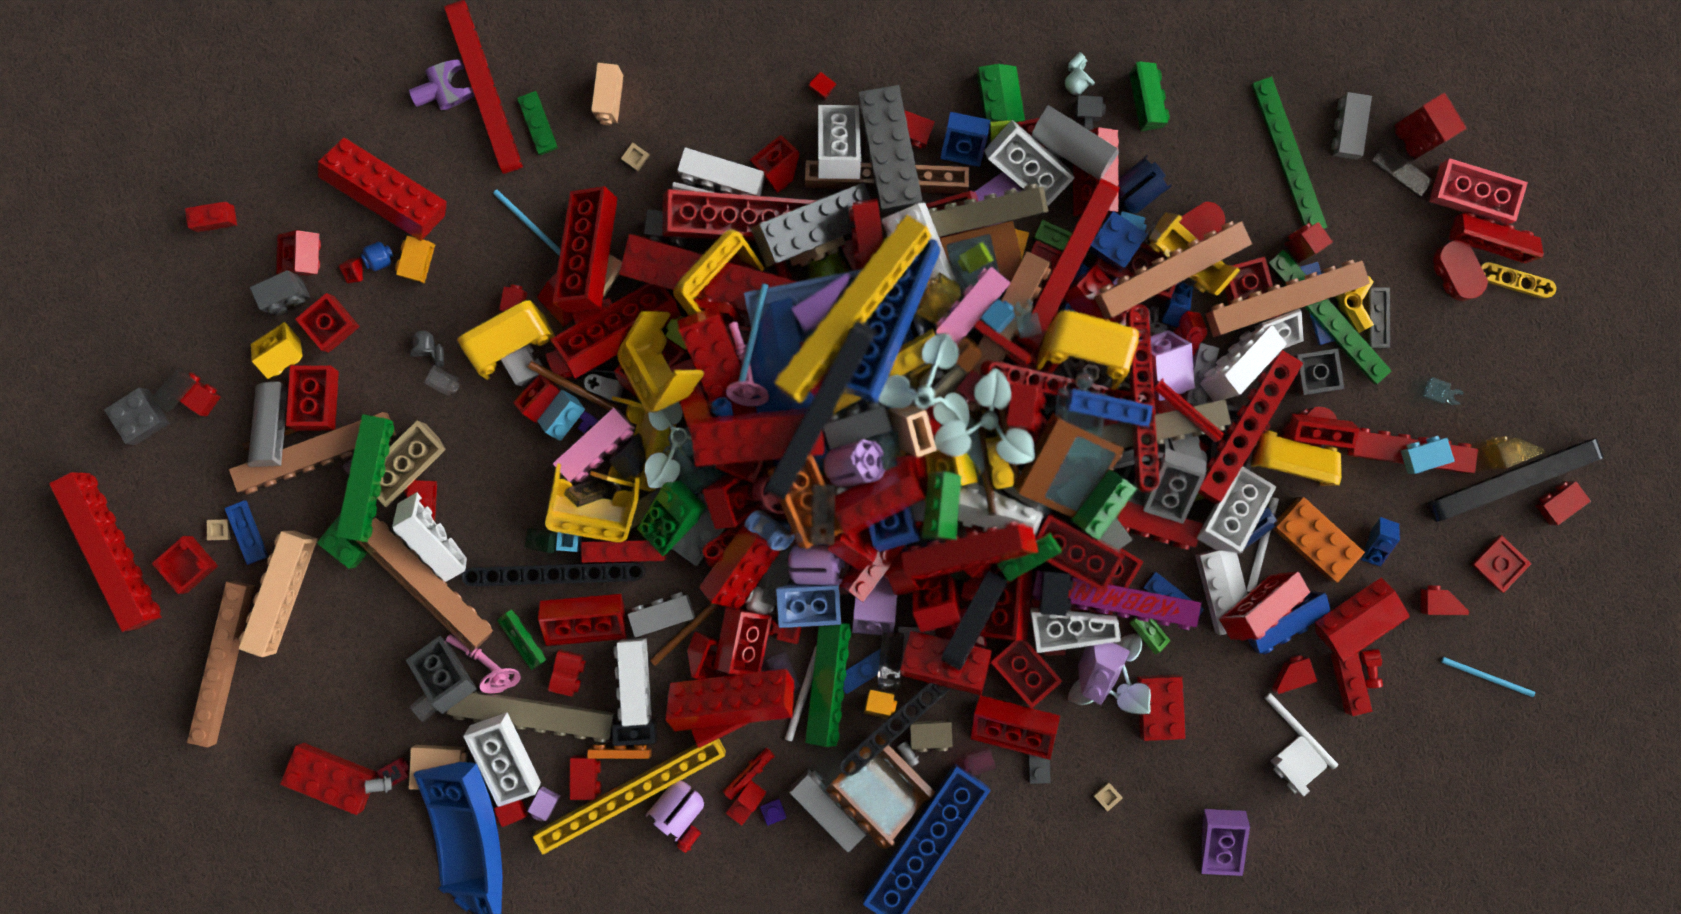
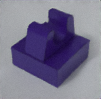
[578,411,599,434]

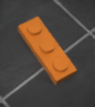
[588,744,652,759]

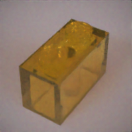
[915,272,961,325]

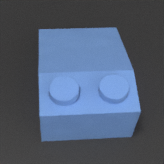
[776,583,841,628]

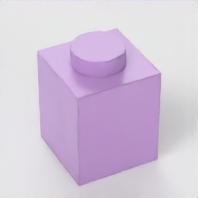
[528,786,561,821]

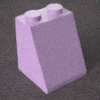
[1136,330,1195,401]
[852,575,897,636]
[1078,642,1130,705]

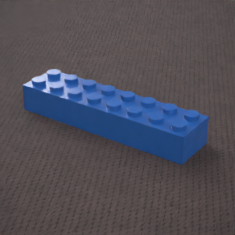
[844,238,941,403]
[863,763,991,914]

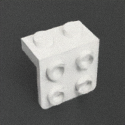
[1270,736,1327,796]

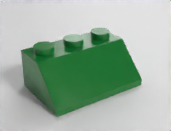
[1129,62,1170,132]
[977,64,1025,122]
[1072,469,1137,540]
[922,472,962,539]

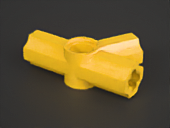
[1335,276,1374,333]

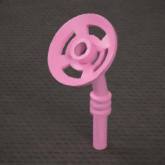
[726,322,769,406]
[446,634,521,694]

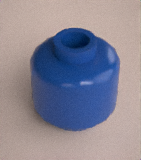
[360,242,393,271]

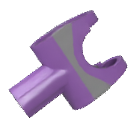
[409,60,474,110]

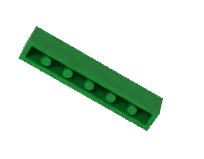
[336,414,394,542]
[805,622,851,747]

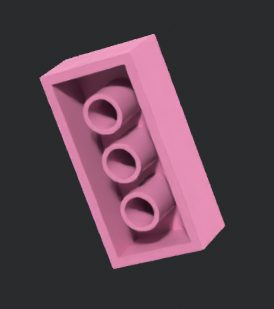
[935,267,1010,346]
[553,408,635,483]

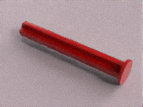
[1154,378,1224,442]

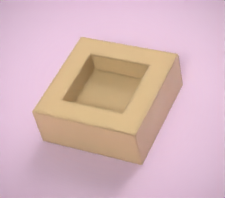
[621,143,650,171]
[207,519,230,540]
[1093,782,1122,811]

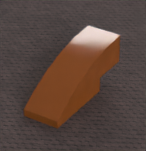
[956,333,982,372]

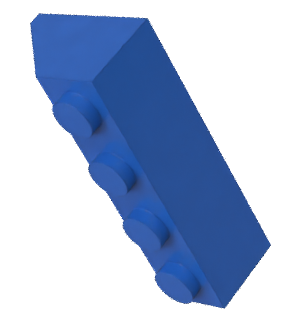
[1248,591,1331,654]

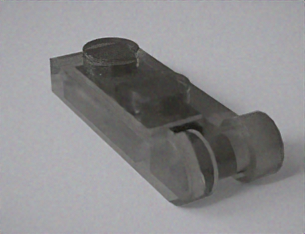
[810,485,835,545]
[877,632,904,690]

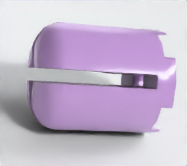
[824,440,885,488]
[788,543,845,585]
[645,781,704,841]

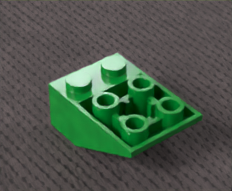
[637,480,706,556]

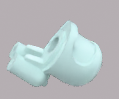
[1065,52,1095,96]

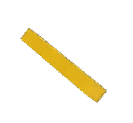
[1480,262,1556,299]

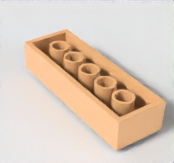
[239,531,318,657]

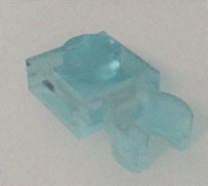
[1016,299,1042,339]
[1423,377,1464,405]

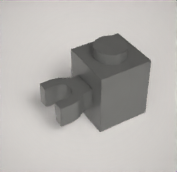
[1075,96,1106,130]

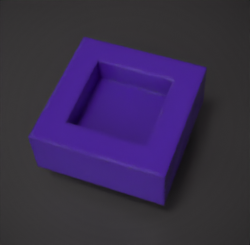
[760,798,787,826]

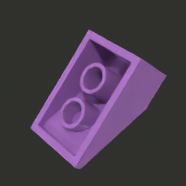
[791,273,852,331]
[1201,809,1250,876]

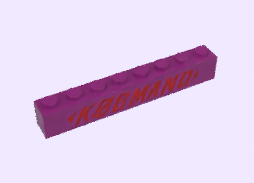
[1031,570,1201,630]

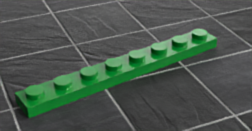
[1251,76,1327,229]
[1267,250,1392,385]

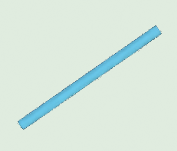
[493,190,561,256]
[739,284,768,382]
[1441,657,1535,697]

